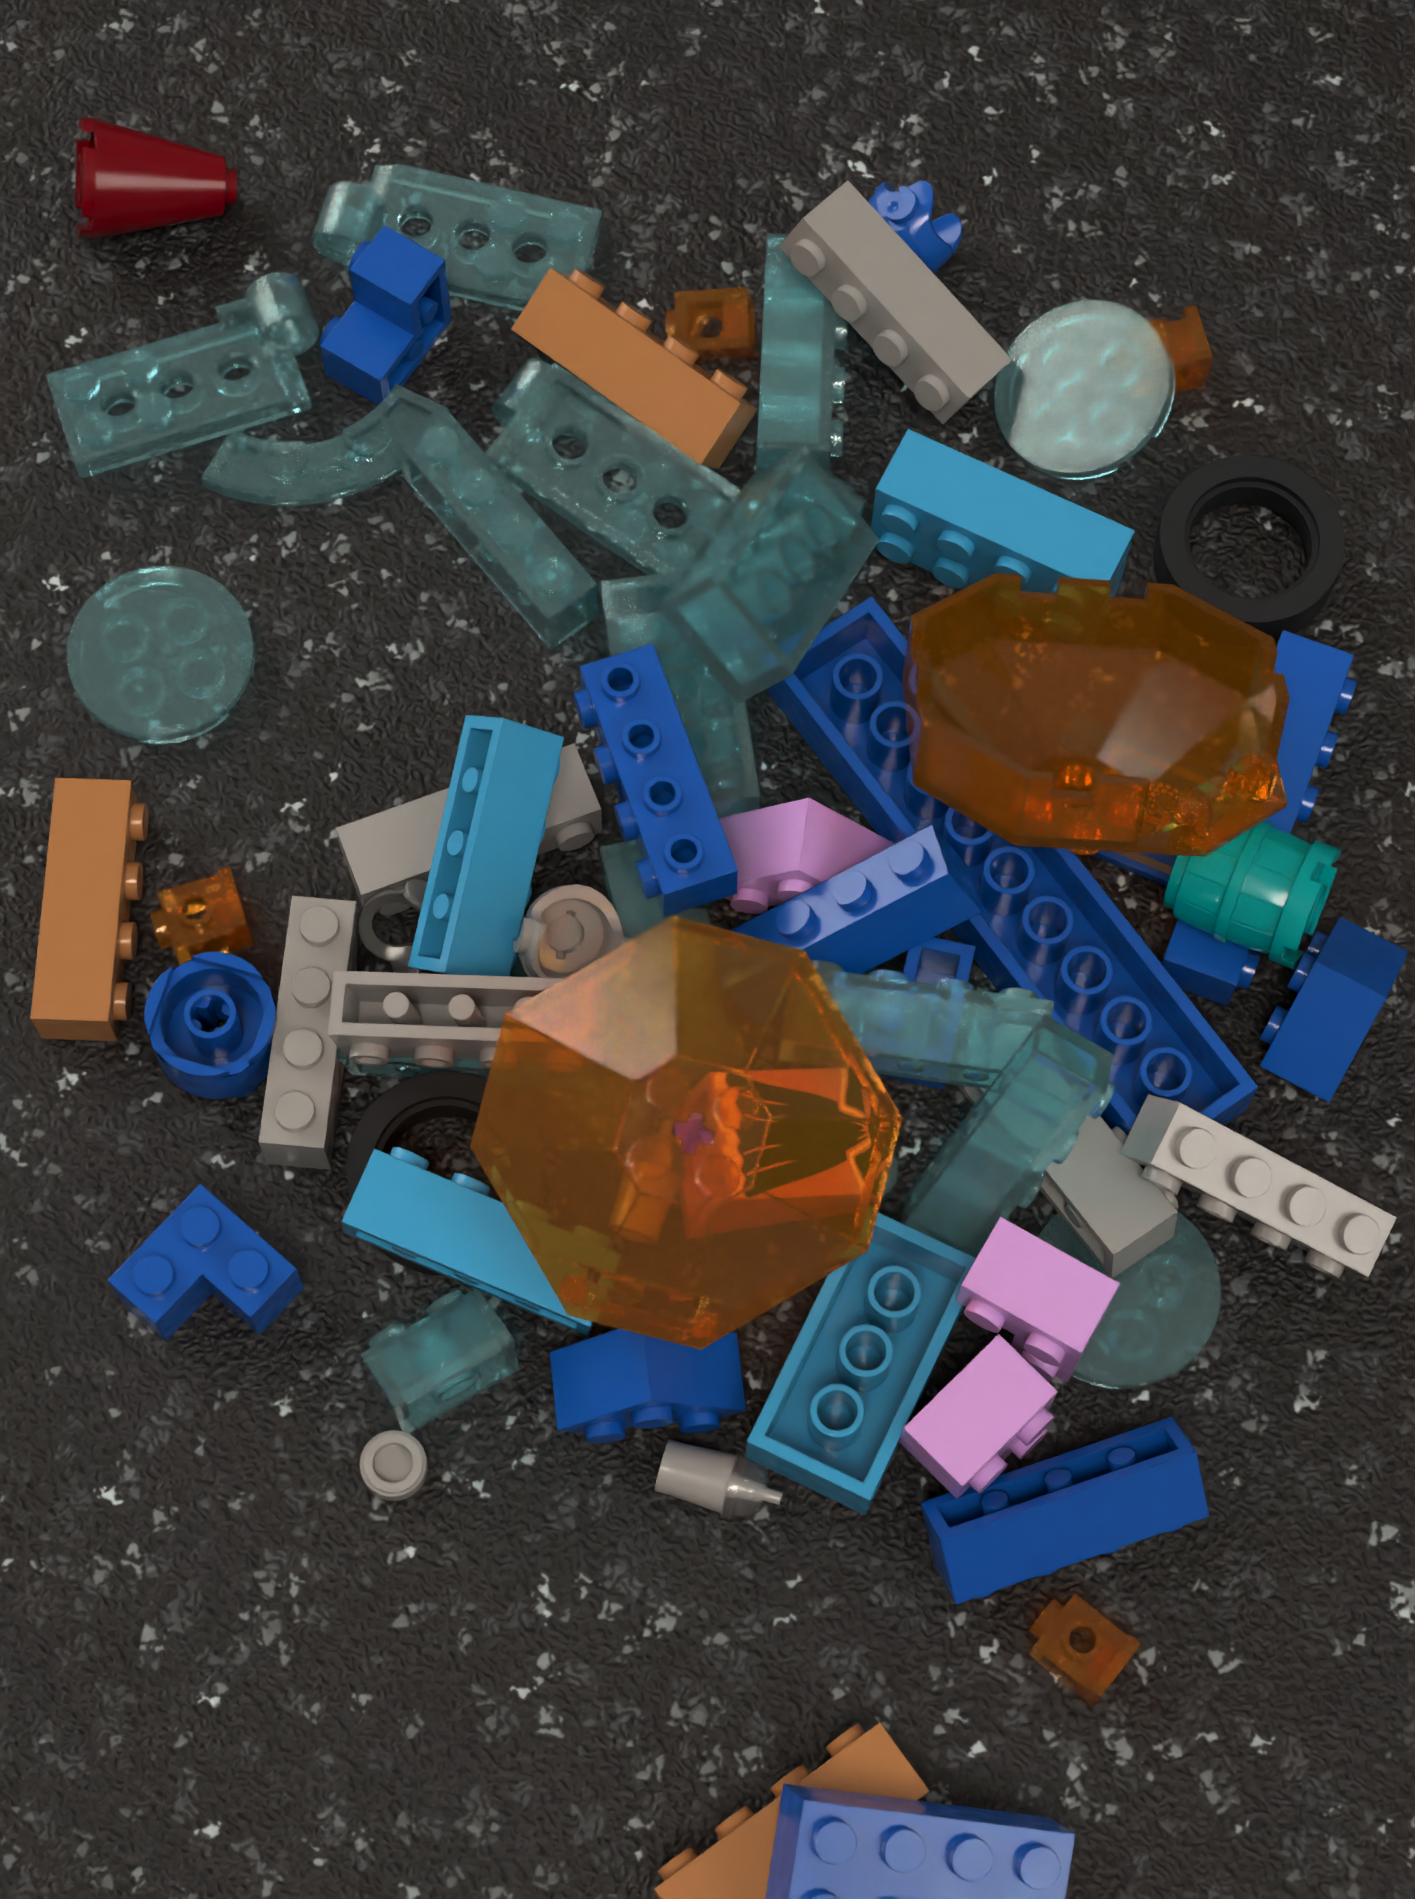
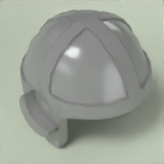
[513,884,634,987]

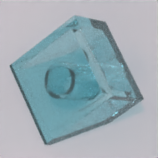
[360,1288,519,1434]

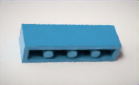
[408,715,564,976]
[341,1147,622,1336]

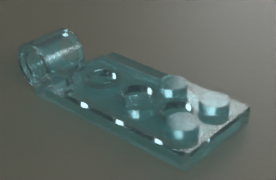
[311,163,603,312]
[46,272,319,479]
[484,358,755,601]

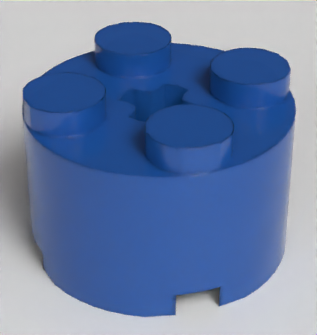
[144,952,277,1099]

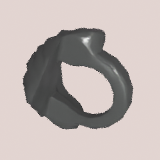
[358,879,427,973]

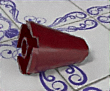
[75,117,237,239]

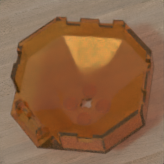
[902,573,1290,857]
[469,916,902,1350]

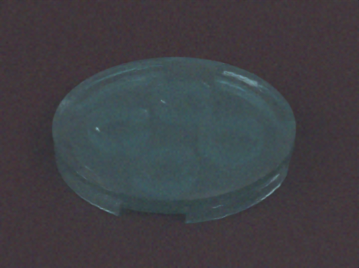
[994,300,1175,480]
[67,566,255,744]
[1038,1212,1221,1390]

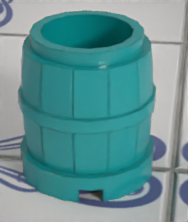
[1163,809,1342,970]

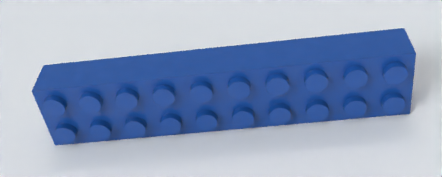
[768,596,1258,1169]

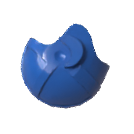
[868,181,963,274]

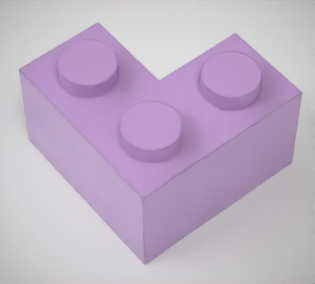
[719,798,895,914]
[956,1217,1120,1383]
[899,1334,1058,1499]

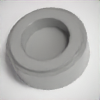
[360,1430,428,1501]

